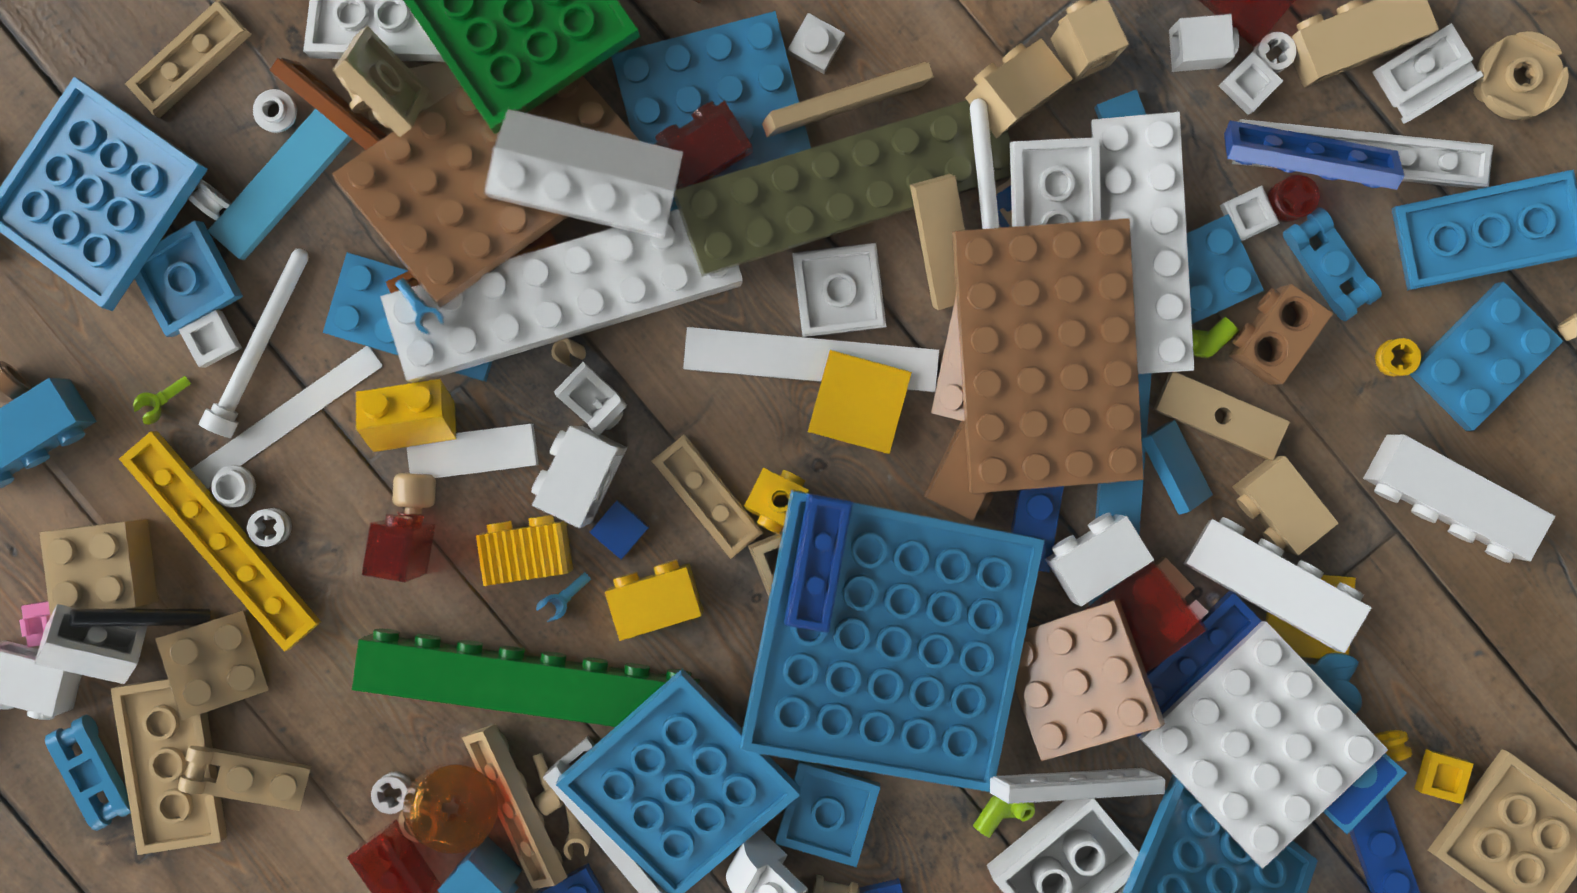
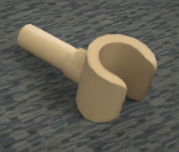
[551,338,586,367]
[532,753,564,816]
[564,805,591,860]

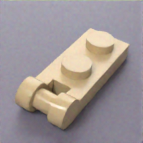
[177,745,311,811]

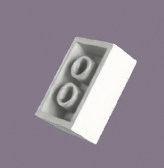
[987,798,1139,893]

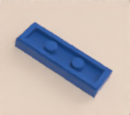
[784,493,853,633]

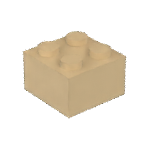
[39,519,158,617]

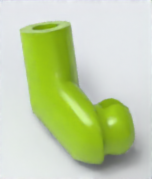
[1192,317,1239,358]
[973,795,1035,838]

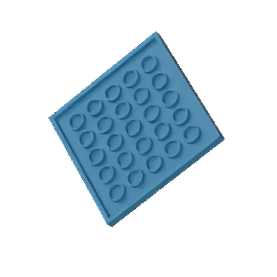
[740,490,1045,792]

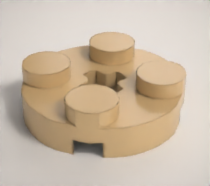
[1473,31,1569,120]

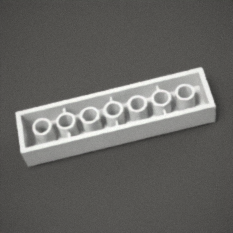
[380,209,743,383]

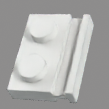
[1372,23,1484,124]

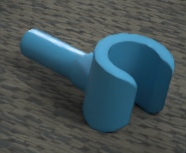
[395,278,444,334]
[536,572,591,622]

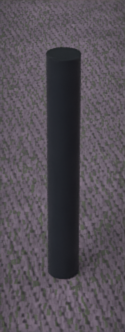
[69,609,211,627]

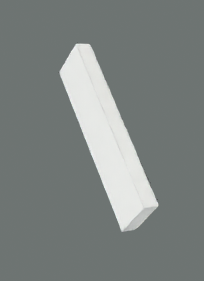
[990,768,1165,804]

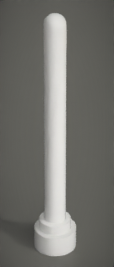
[970,99,1000,229]
[198,248,309,438]

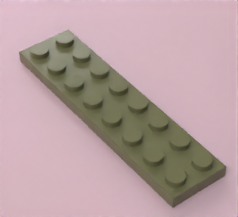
[674,100,1011,277]

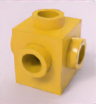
[744,468,810,534]

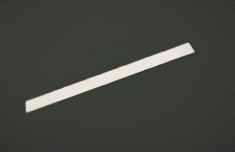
[191,346,382,489]

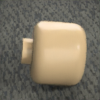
[392,473,436,514]

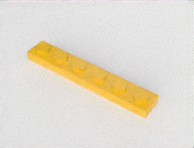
[119,431,321,652]

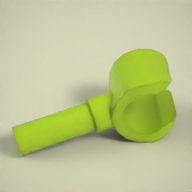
[133,376,191,425]

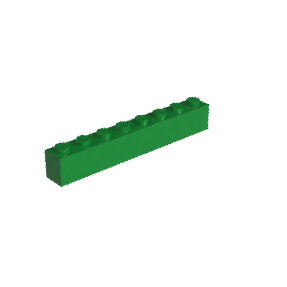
[352,628,700,727]

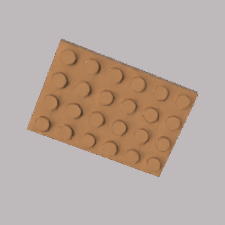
[332,76,640,308]
[952,218,1144,494]

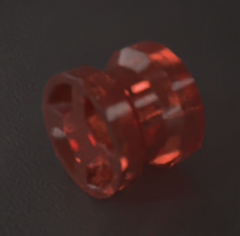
[1267,174,1320,222]

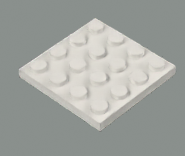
[1139,621,1388,869]

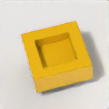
[1414,749,1474,804]

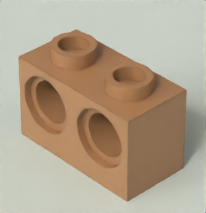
[1229,284,1333,385]

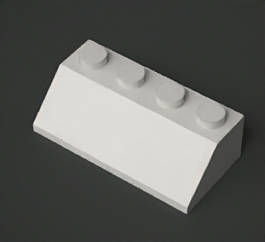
[484,109,683,239]

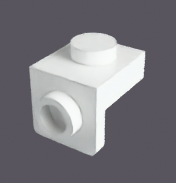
[554,362,627,435]

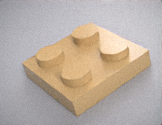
[333,26,430,137]
[155,611,269,720]

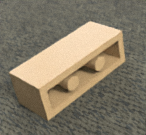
[1291,0,1439,88]

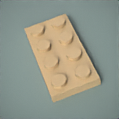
[111,678,227,855]

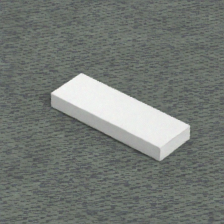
[406,424,539,478]

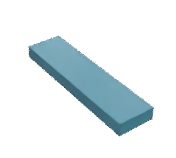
[208,109,352,261]

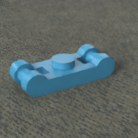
[1283,207,1382,322]
[45,715,131,831]

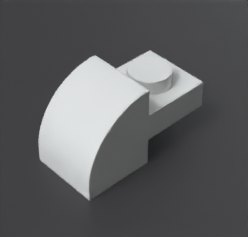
[726,829,808,893]

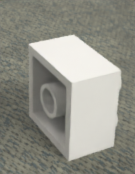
[531,426,628,528]

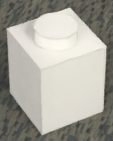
[1169,14,1239,72]

